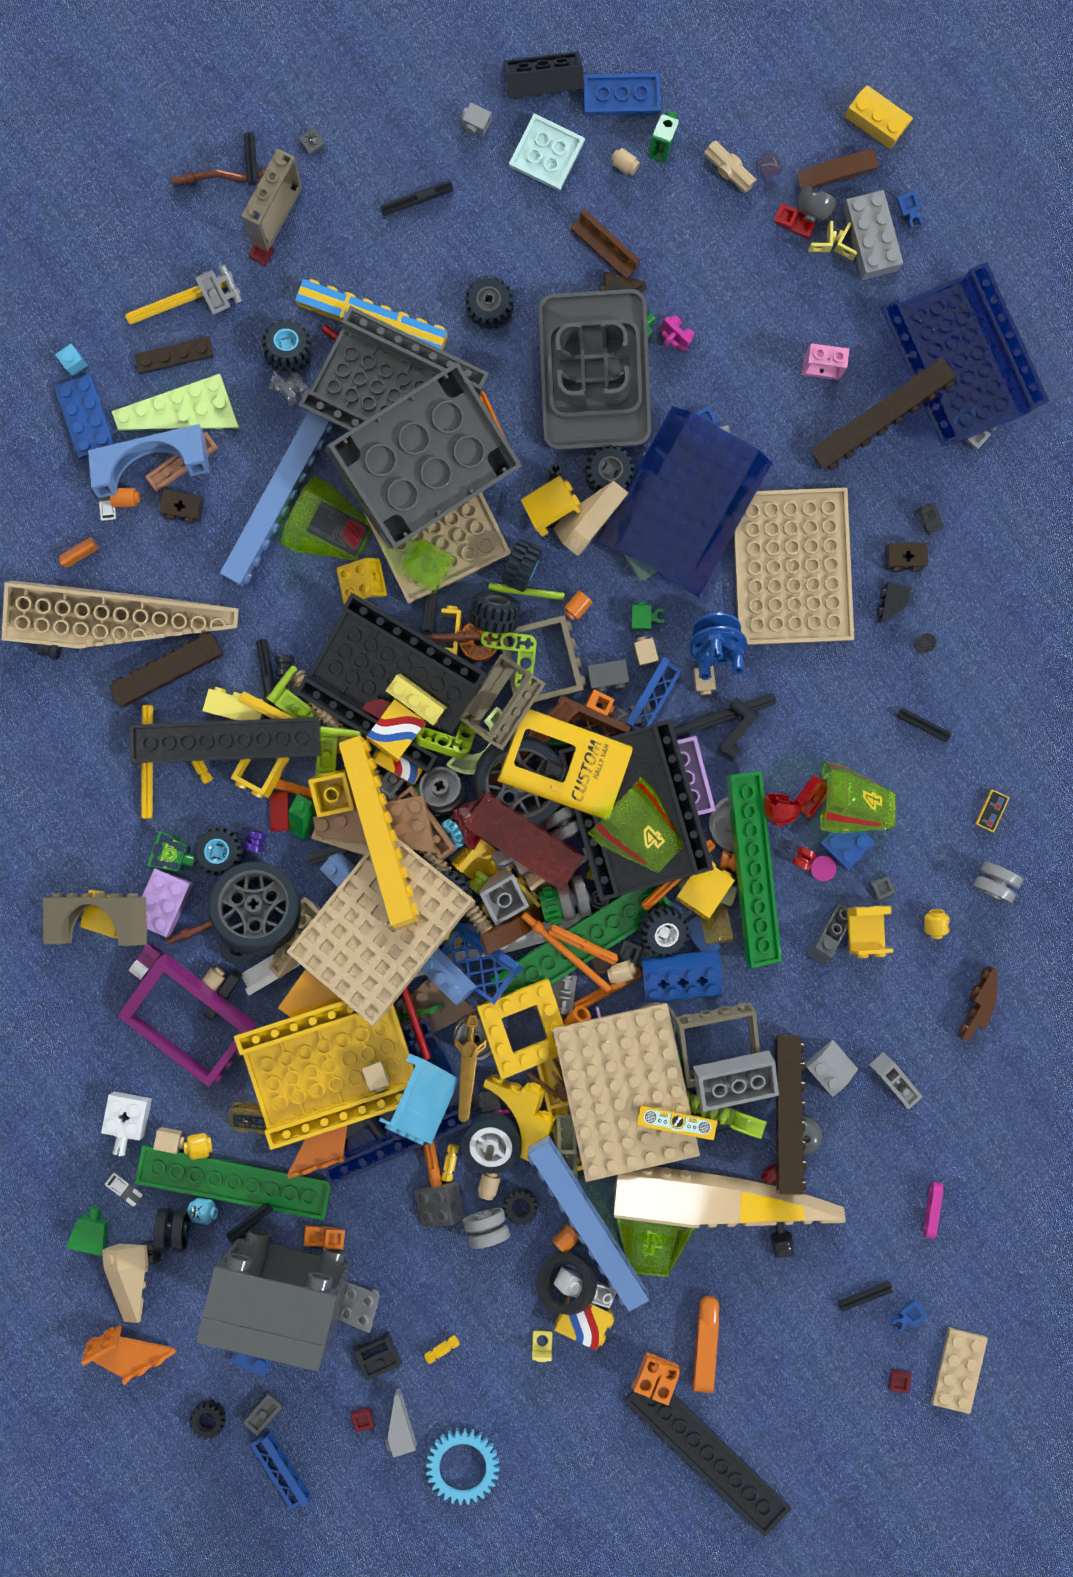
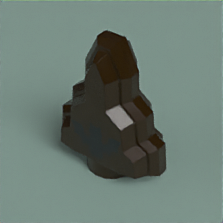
[599,272,646,293]

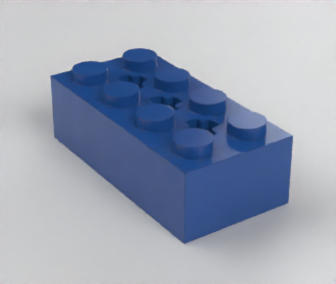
[641,951,722,1002]

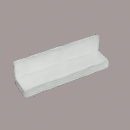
[241,954,301,995]

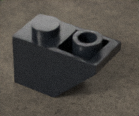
[876,583,911,623]

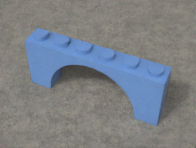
[88,424,210,498]

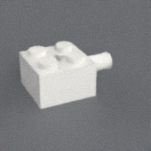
[101,1091,152,1156]

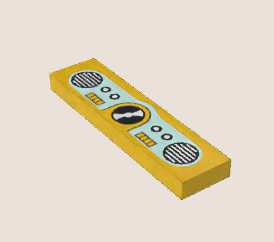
[636,1105,717,1140]

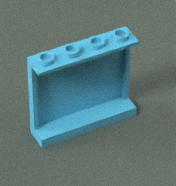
[379,1053,459,1145]

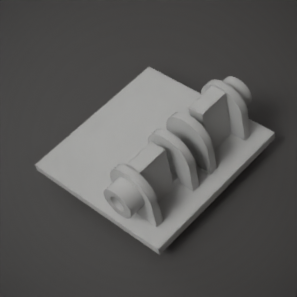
[534,975,577,1014]
[338,1282,380,1333]

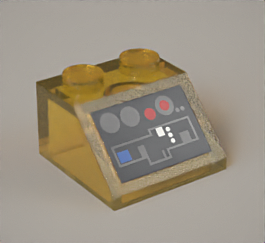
[229,1102,267,1134]

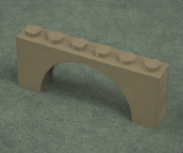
[43,893,147,946]

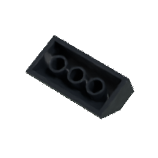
[503,51,584,99]

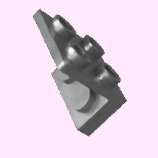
[414,1180,465,1227]

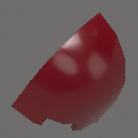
[362,699,391,719]

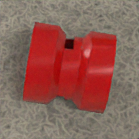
[791,846,817,871]

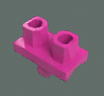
[658,315,695,353]

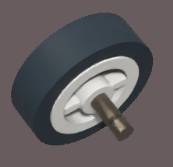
[462,1113,521,1174]

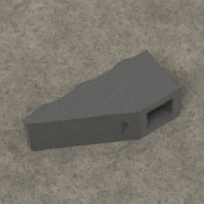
[807,903,848,965]

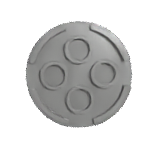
[708,797,734,852]

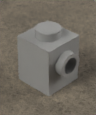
[461,103,492,137]

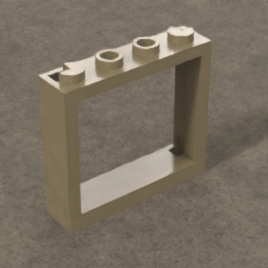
[241,148,303,252]
[498,615,586,704]
[459,654,546,750]
[675,1003,760,1088]

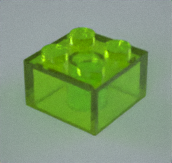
[401,537,456,594]

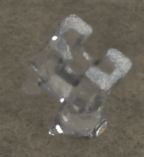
[268,371,308,406]

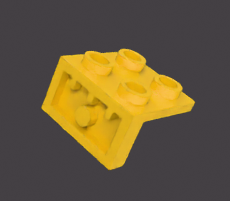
[337,558,387,604]

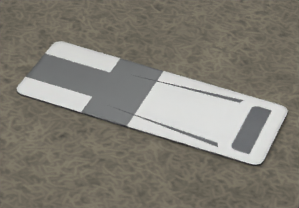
[99,496,116,521]
[105,1173,142,1206]

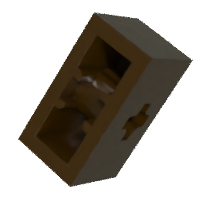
[159,489,205,524]
[885,543,928,572]

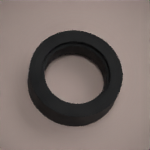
[536,1253,597,1315]

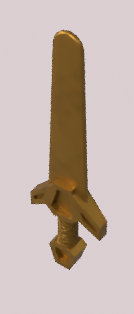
[454,1014,486,1122]

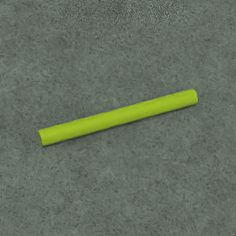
[488,583,565,600]

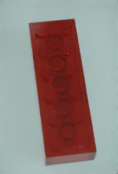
[463,790,584,891]

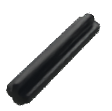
[244,132,258,186]
[897,708,951,742]
[226,1202,273,1242]
[837,1281,893,1312]

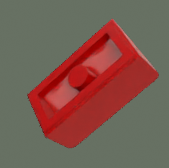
[797,775,833,819]
[270,792,290,831]

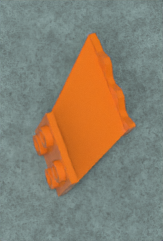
[287,1125,348,1179]
[81,1325,176,1385]

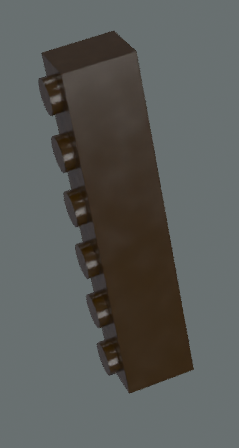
[108,632,225,708]

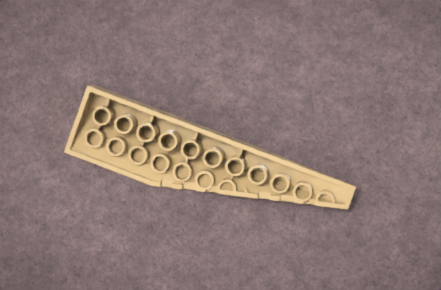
[1,580,239,649]

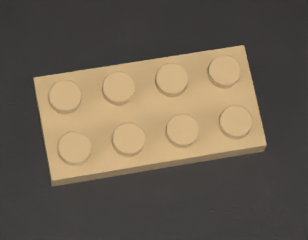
[931,1327,988,1414]

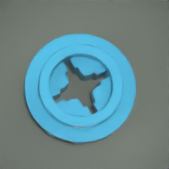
[441,819,464,849]

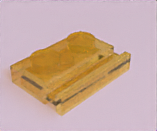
[700,903,734,946]

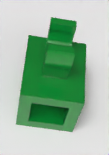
[631,602,664,631]

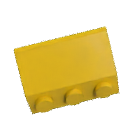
[845,85,913,150]

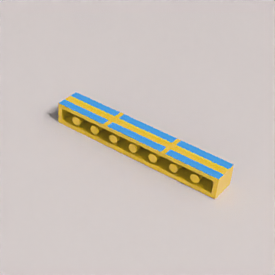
[295,279,448,350]

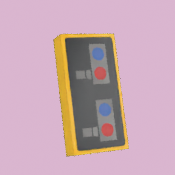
[975,790,1010,832]

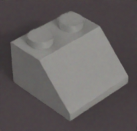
[479,868,529,926]
[805,1039,858,1097]

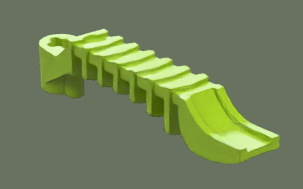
[686,1091,767,1139]

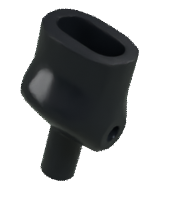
[770,1222,794,1258]

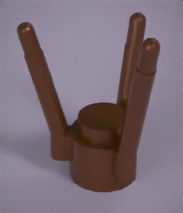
[526,1058,568,1101]

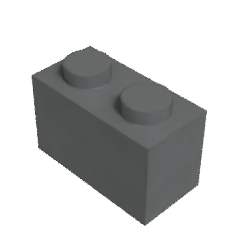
[587,659,629,692]

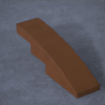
[797,149,879,190]
[480,904,545,955]

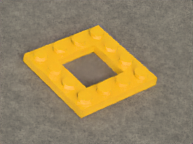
[476,978,564,1079]

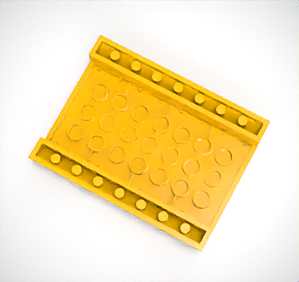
[234,1001,414,1150]

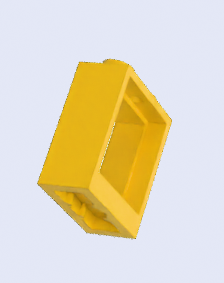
[231,758,290,799]

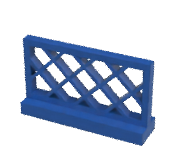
[441,922,523,1005]

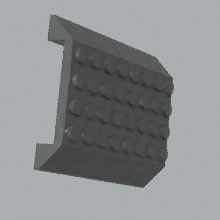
[298,306,489,431]

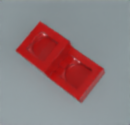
[774,203,817,240]

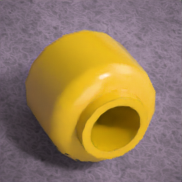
[924,909,950,939]
[183,1133,212,1160]

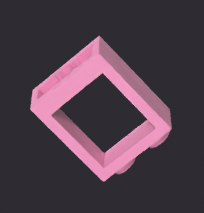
[801,344,849,380]

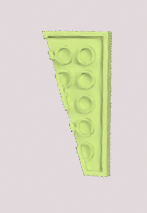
[112,374,240,431]

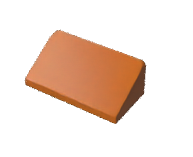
[59,537,99,568]

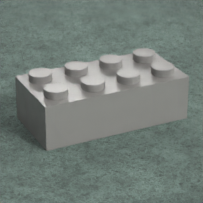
[843,190,903,280]
[693,1050,779,1112]

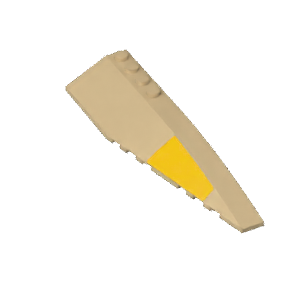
[614,1166,846,1228]

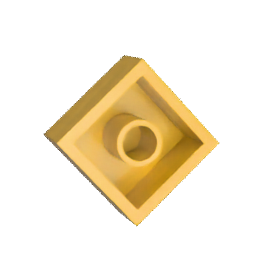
[308,769,357,818]

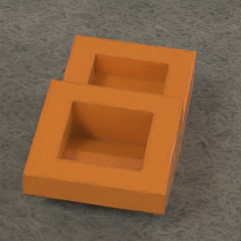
[303,1225,345,1250]

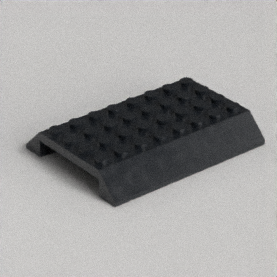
[296,592,486,773]
[558,719,714,902]

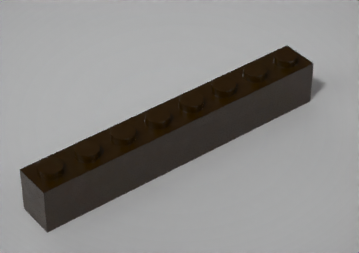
[811,357,956,472]
[775,1035,806,1196]

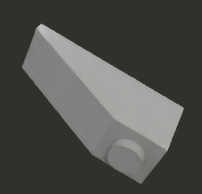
[869,1052,923,1110]
[386,1388,417,1457]

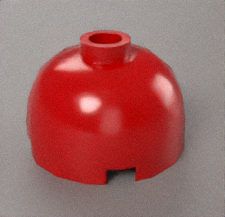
[763,793,802,827]

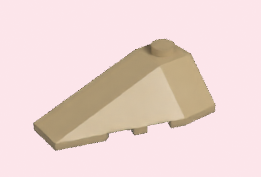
[553,481,628,556]
[269,897,321,978]
[102,1244,149,1323]

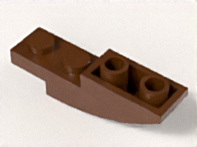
[958,966,998,1042]

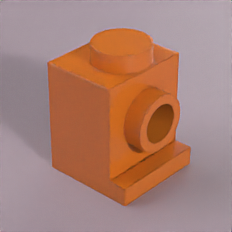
[584,689,615,717]

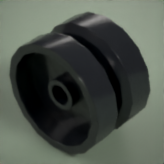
[154,1208,190,1253]

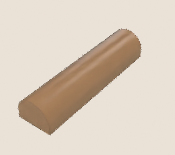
[396,786,457,860]

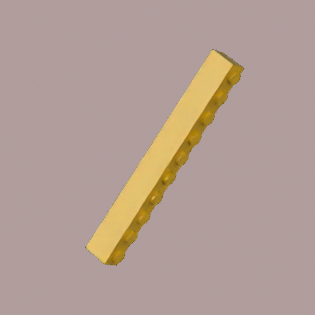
[338,735,419,929]

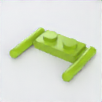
[267,666,319,718]
[316,726,361,775]

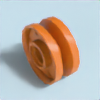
[460,622,500,662]

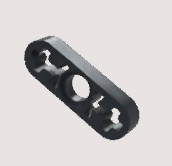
[203,970,243,1021]

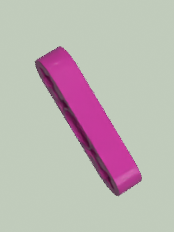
[923,1182,943,1239]

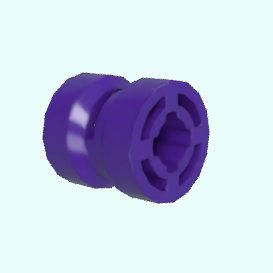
[243,830,267,853]

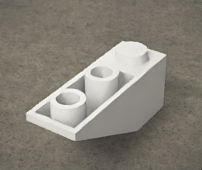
[554,1266,617,1308]

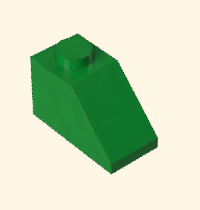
[289,794,317,840]

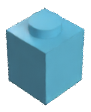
[55,344,88,376]

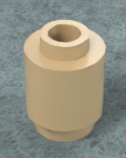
[611,148,640,176]
[607,960,637,984]
[201,966,227,992]
[478,1172,501,1200]

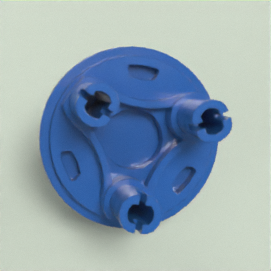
[689,612,747,680]

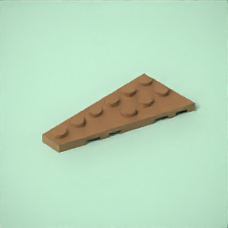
[313,795,436,853]
[396,978,476,1046]

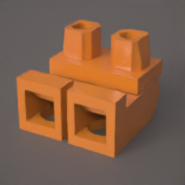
[631,1351,680,1405]

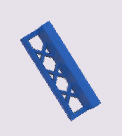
[625,657,682,730]
[250,1430,311,1510]

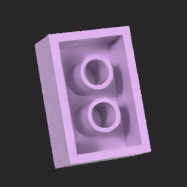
[142,868,194,937]

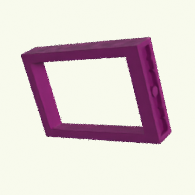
[117,953,257,1087]

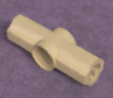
[704,140,757,193]

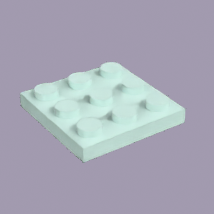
[509,113,585,192]

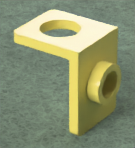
[808,221,836,252]
[834,222,858,261]
[532,1330,552,1362]

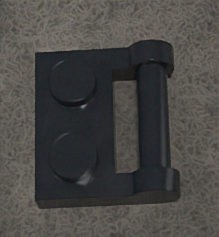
[353,1331,402,1381]

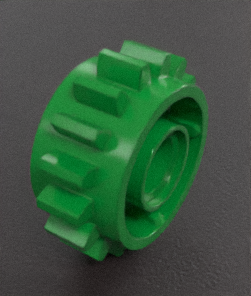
[538,884,565,926]

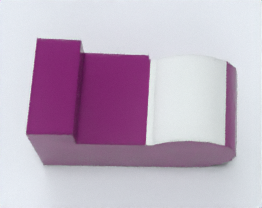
[128,943,164,981]

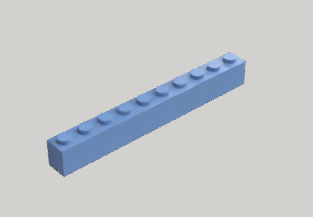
[220,411,335,587]
[320,852,477,1005]
[527,1136,649,1311]

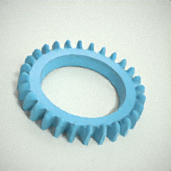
[426,1428,500,1505]

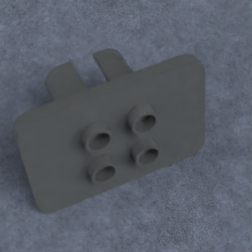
[539,289,651,451]

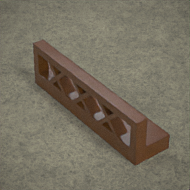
[571,208,640,279]
[557,696,631,738]

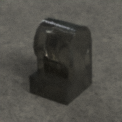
[914,503,943,535]

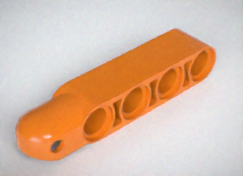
[693,1295,719,1393]

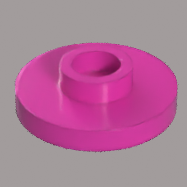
[810,856,836,881]

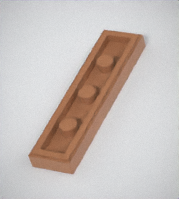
[145,432,219,493]

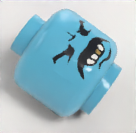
[187,1198,218,1225]

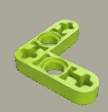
[481,631,537,688]
[415,714,476,759]

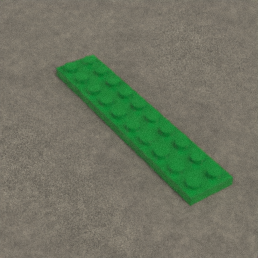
[726,771,782,968]
[490,885,672,996]
[135,1144,332,1220]

